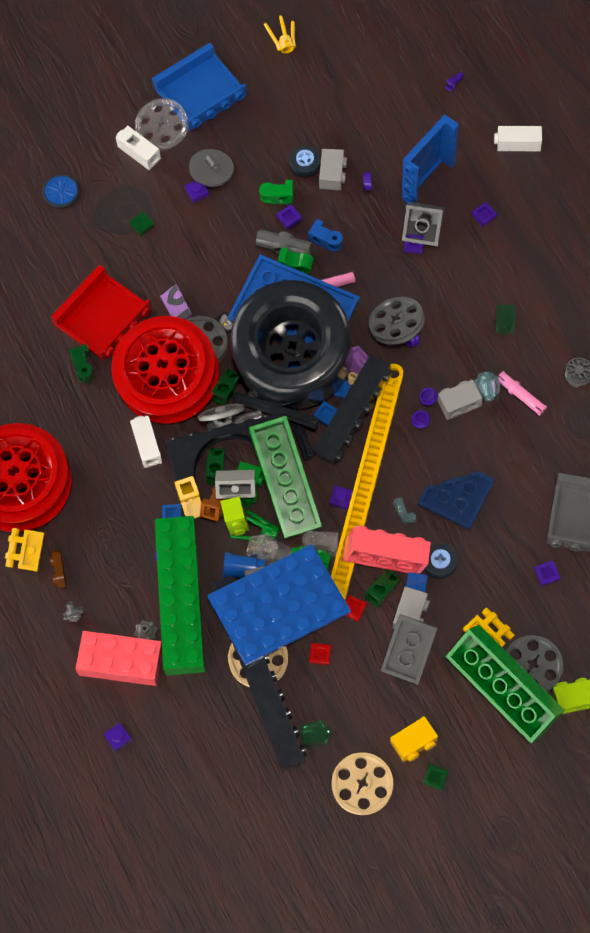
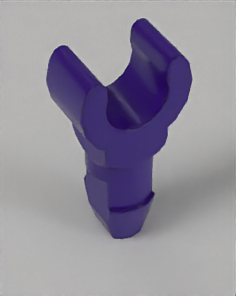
[445,72,464,92]

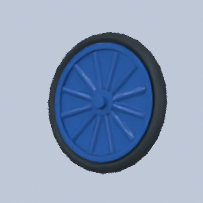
[42,174,80,208]

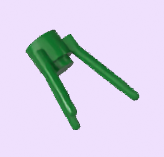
[230,510,280,544]

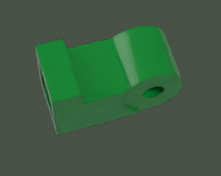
[259,180,293,204]
[278,247,314,274]

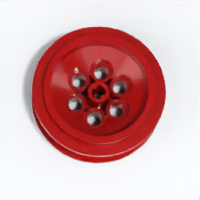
[112,316,219,424]
[0,423,72,532]

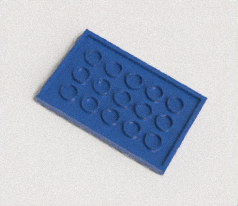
[228,255,360,357]
[208,544,351,666]

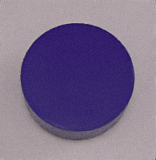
[363,172,372,191]

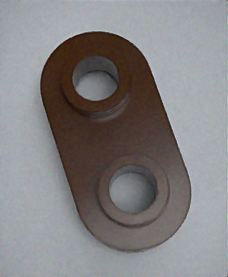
[49,550,67,588]

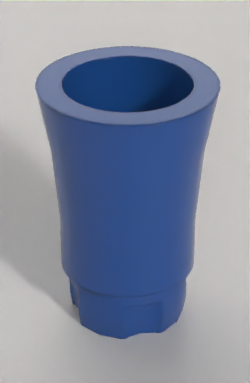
[223,552,265,578]

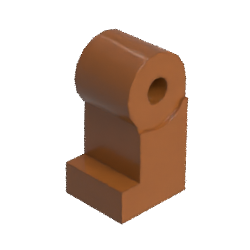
[200,487,227,522]

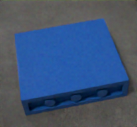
[152,43,247,131]
[402,114,459,204]

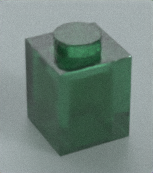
[495,304,515,335]
[300,720,331,749]

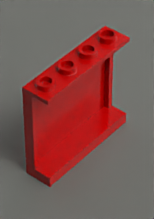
[51,264,152,361]

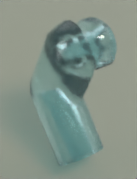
[394,498,416,525]

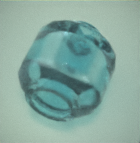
[474,372,500,401]

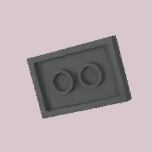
[381,614,438,685]

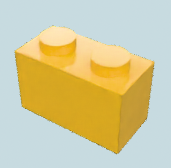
[390,716,438,763]

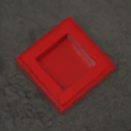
[346,595,367,622]
[309,643,331,666]

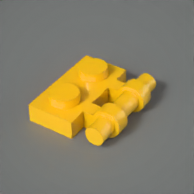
[5,528,45,572]
[463,607,515,648]

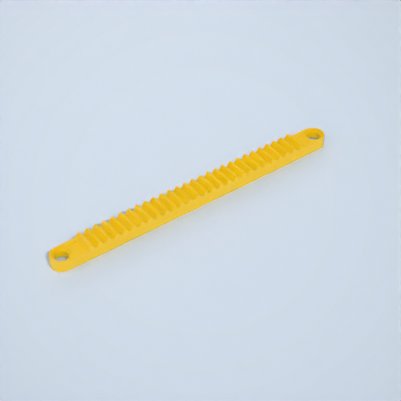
[331,364,403,601]

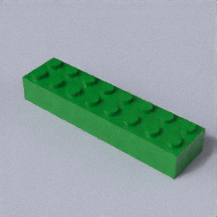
[155,516,205,676]

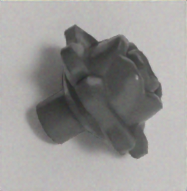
[62,601,84,623]
[134,620,158,640]

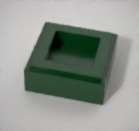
[129,212,155,237]
[422,764,449,791]

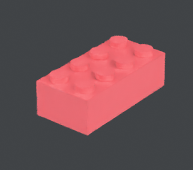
[342,526,431,574]
[76,631,163,686]

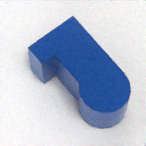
[308,219,343,252]

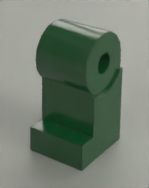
[69,344,94,383]
[211,369,242,406]
[206,448,226,485]
[365,569,402,609]

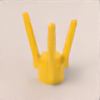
[264,16,296,53]

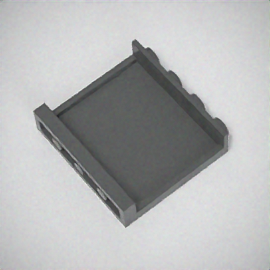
[546,473,590,553]

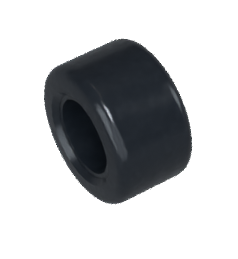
[230,280,353,409]

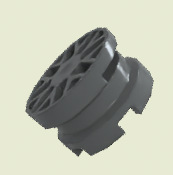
[564,357,590,388]

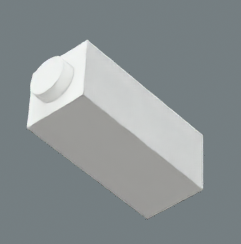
[116,126,161,170]
[494,126,542,151]
[130,416,162,468]

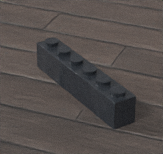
[313,354,392,466]

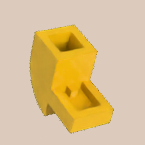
[175,476,201,519]

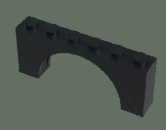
[166,414,278,483]

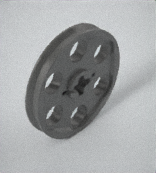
[369,297,425,345]
[172,316,228,366]
[506,635,563,692]

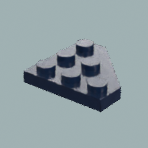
[417,471,495,530]

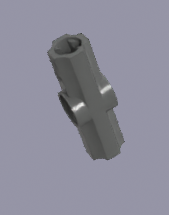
[255,229,312,255]

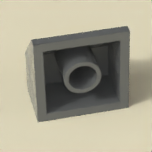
[402,202,445,246]

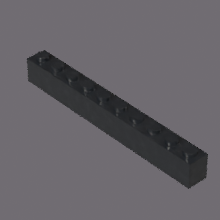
[210,575,307,772]

